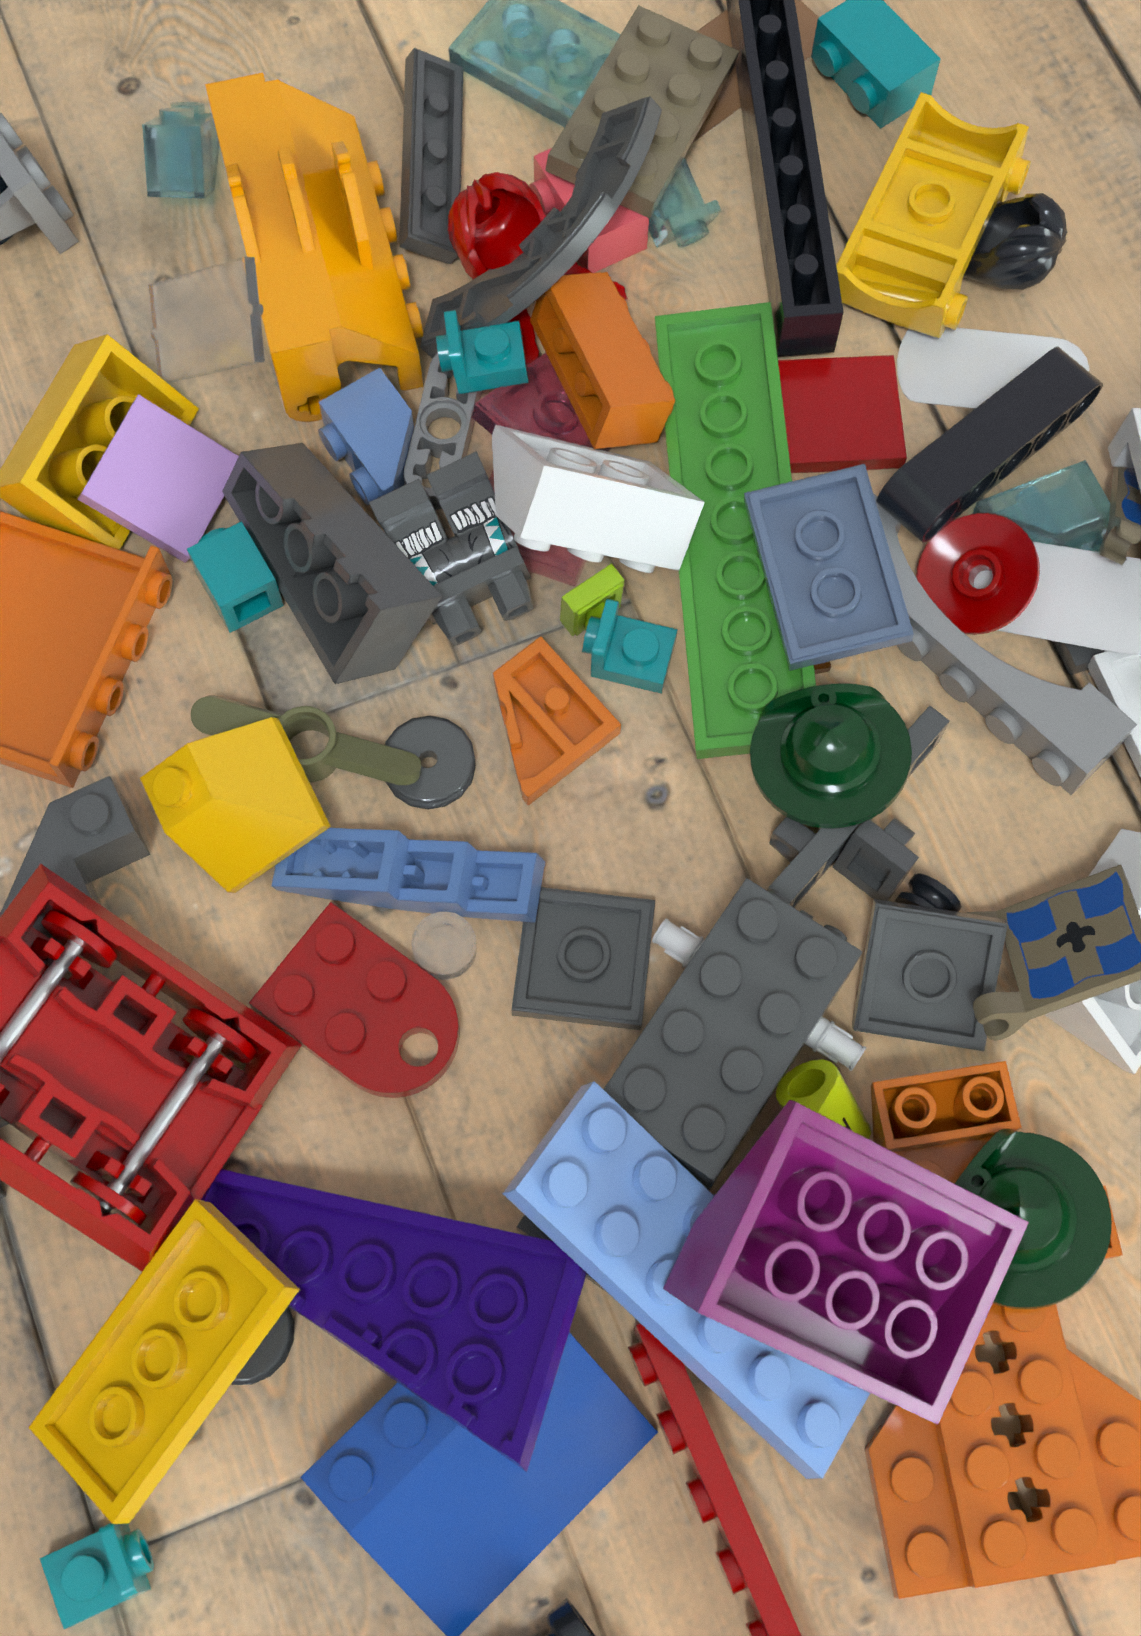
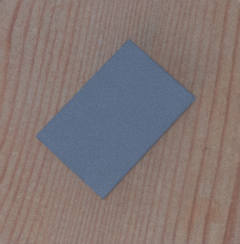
[744,464,914,671]

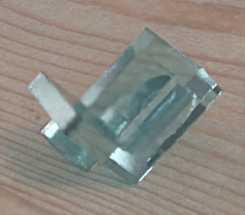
[648,158,722,248]

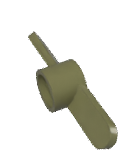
[191,695,421,785]

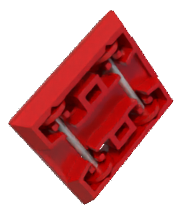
[0,864,302,1272]

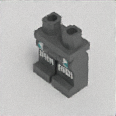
[369,451,534,646]

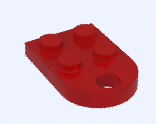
[249,902,460,1098]

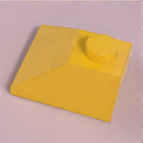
[140,717,331,893]

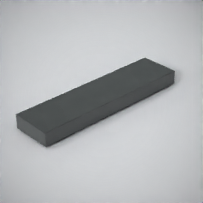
[399,48,463,264]

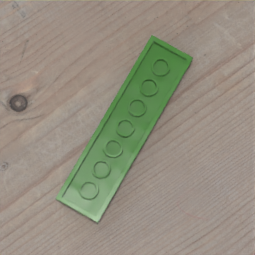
[655,302,816,759]

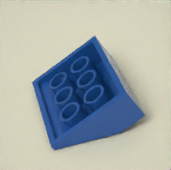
[300,1332,658,1636]

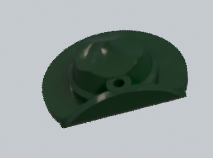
[750,684,912,829]
[955,1129,1112,1309]

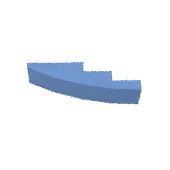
[271,828,545,922]

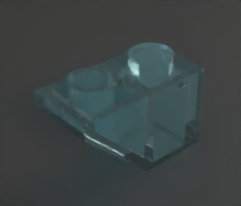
[142,102,220,198]

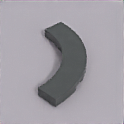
[420,96,662,358]

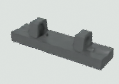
[767,706,950,908]

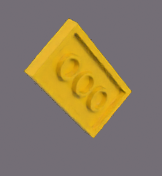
[28,1199,300,1524]

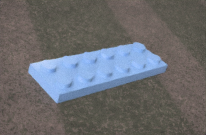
[502,1081,870,1479]

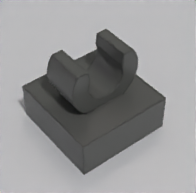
[833,818,919,901]

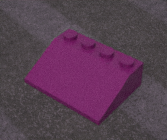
[663,1100,1029,1425]

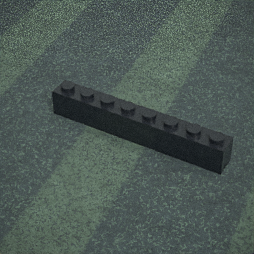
[726,0,844,357]

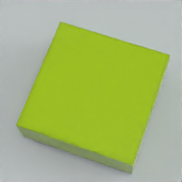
[560,563,624,636]

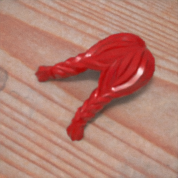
[448,172,627,366]

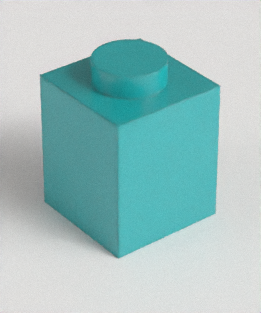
[187,521,284,633]

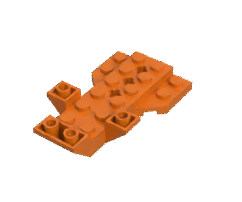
[864,1061,1141,1599]

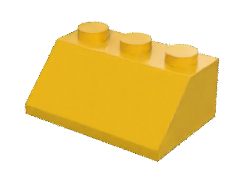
[0,334,199,550]

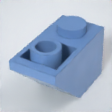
[318,367,414,505]

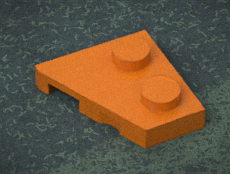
[493,636,621,806]

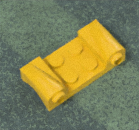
[836,92,1031,338]

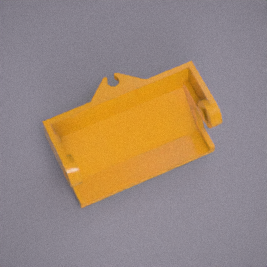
[205,72,424,422]

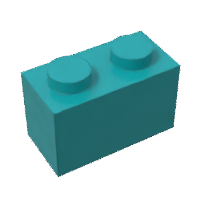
[811,0,941,129]

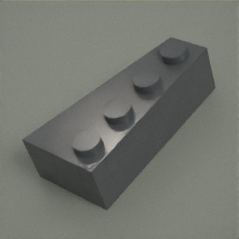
[222,442,442,684]

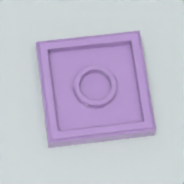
[78,394,239,563]

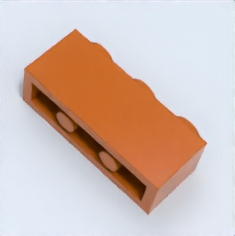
[530,272,675,449]

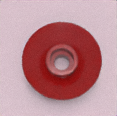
[917,513,1040,635]

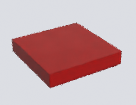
[778,355,907,474]

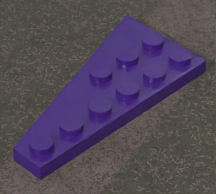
[201,1169,587,1472]

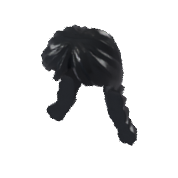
[963,193,1068,290]

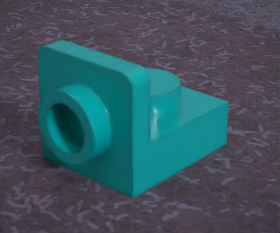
[436,310,529,394]
[582,599,677,694]
[40,1523,154,1629]

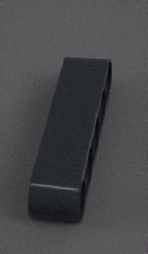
[876,347,1103,543]

